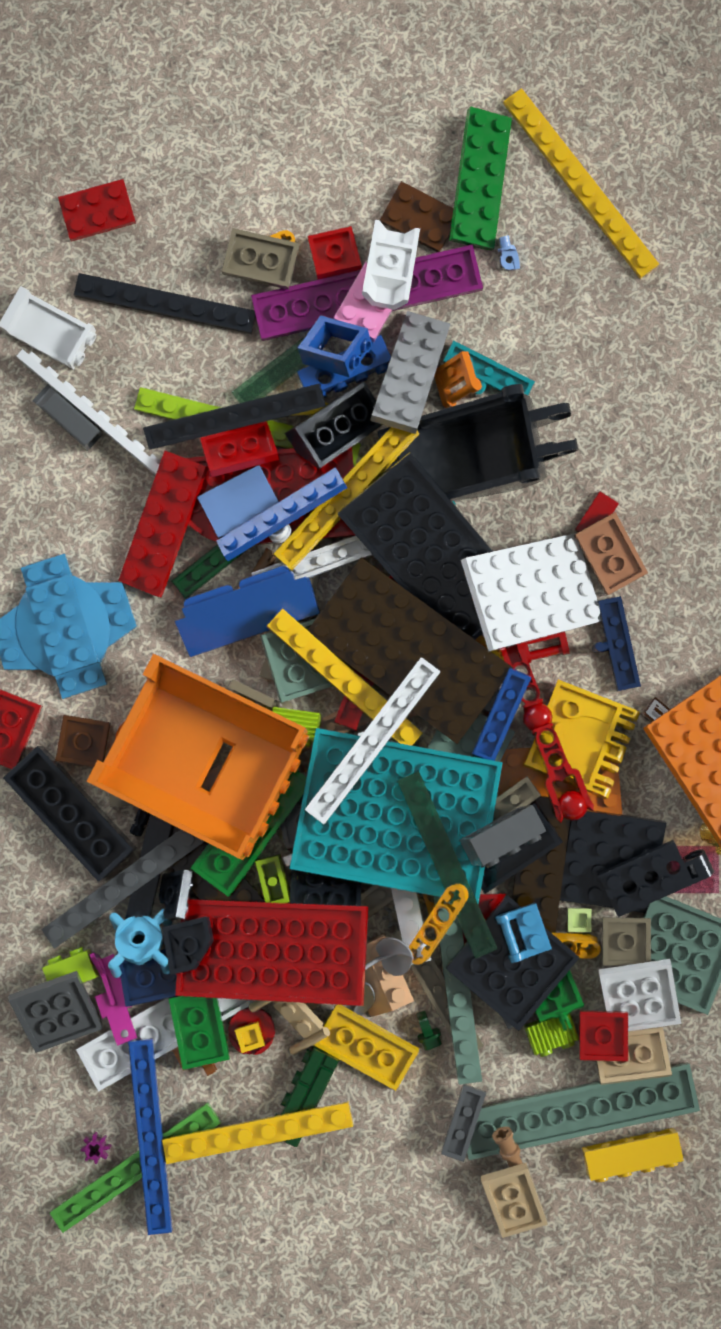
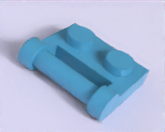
[495,902,552,963]

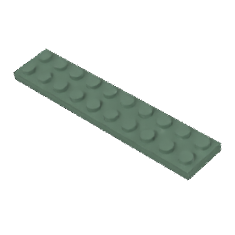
[467,1062,700,1160]

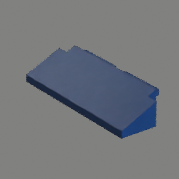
[175,566,321,657]

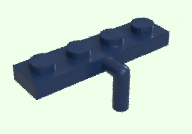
[592,596,641,692]

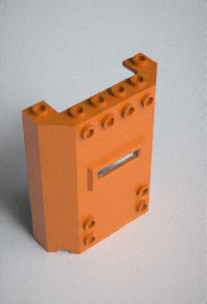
[86,653,309,860]

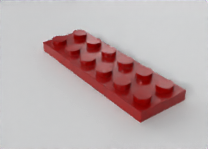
[118,450,208,597]

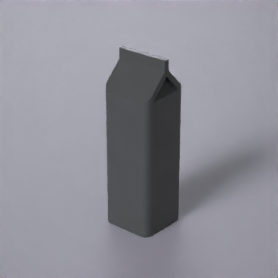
[32,384,103,451]

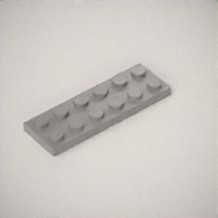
[371,311,450,434]

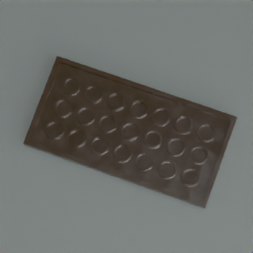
[308,557,513,744]

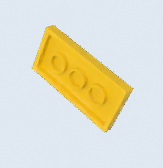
[314,1005,419,1091]

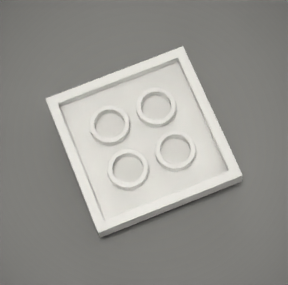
[599,959,681,1031]

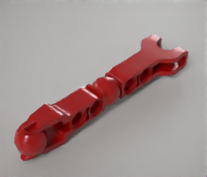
[497,643,594,823]

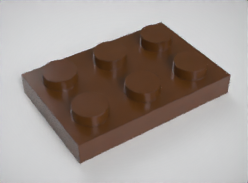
[380,181,454,252]

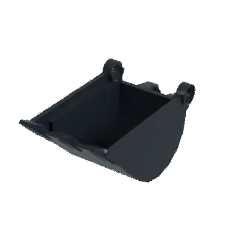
[377,384,579,501]

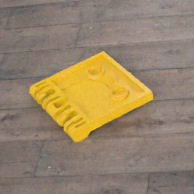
[524,679,640,799]

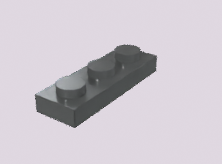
[441,1084,486,1162]

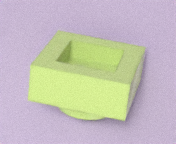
[567,908,592,932]

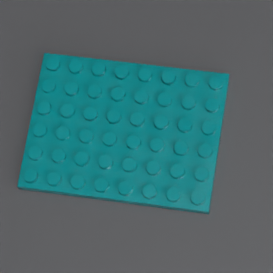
[290,728,503,904]

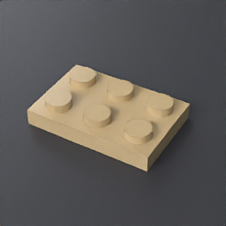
[596,1027,672,1085]
[481,1163,548,1238]

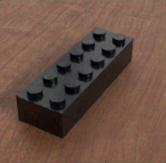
[3,746,137,882]

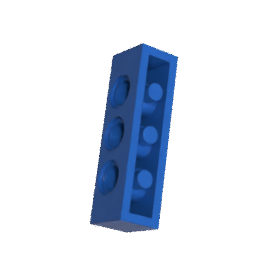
[297,335,391,398]

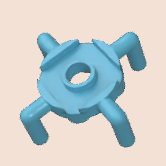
[108,909,172,978]

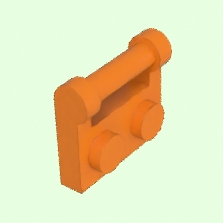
[434,351,482,408]

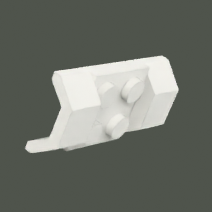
[362,220,420,310]

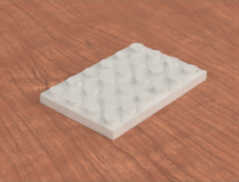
[461,533,602,651]

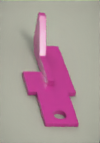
[90,953,137,1046]

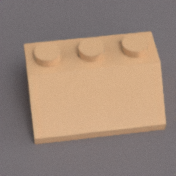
[365,933,414,1017]

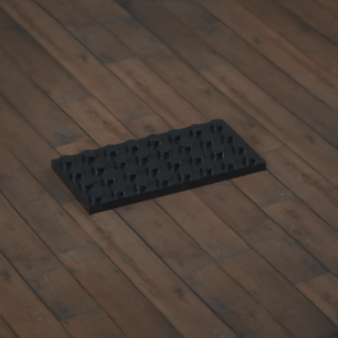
[338,452,494,640]

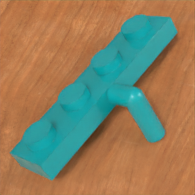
[443,340,535,397]

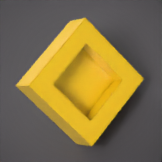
[235,1021,265,1053]

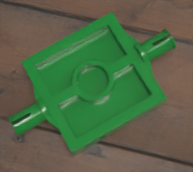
[535,970,584,1032]

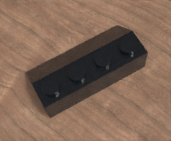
[284,381,383,469]

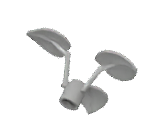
[346,937,414,1015]

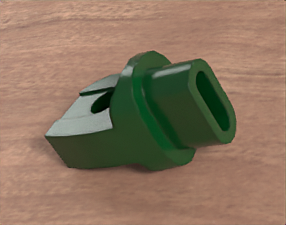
[416,1010,442,1051]

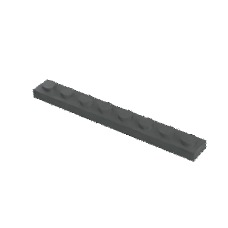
[41,830,205,949]

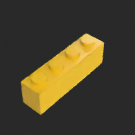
[582,1128,684,1183]

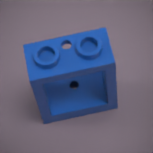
[298,315,372,377]

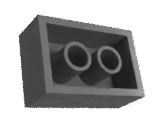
[459,805,546,868]

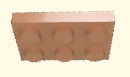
[574,512,648,595]

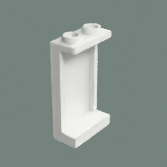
[0,286,96,370]

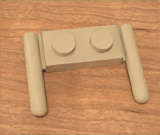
[249,1000,330,1055]

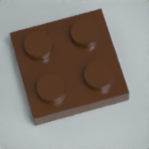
[55,715,111,767]

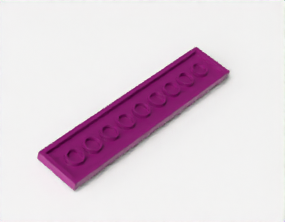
[251,245,483,341]

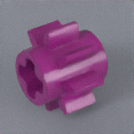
[80,1132,112,1164]

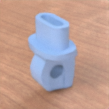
[497,235,520,270]

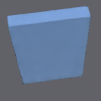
[198,465,278,539]

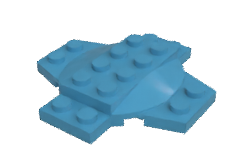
[0,554,137,699]

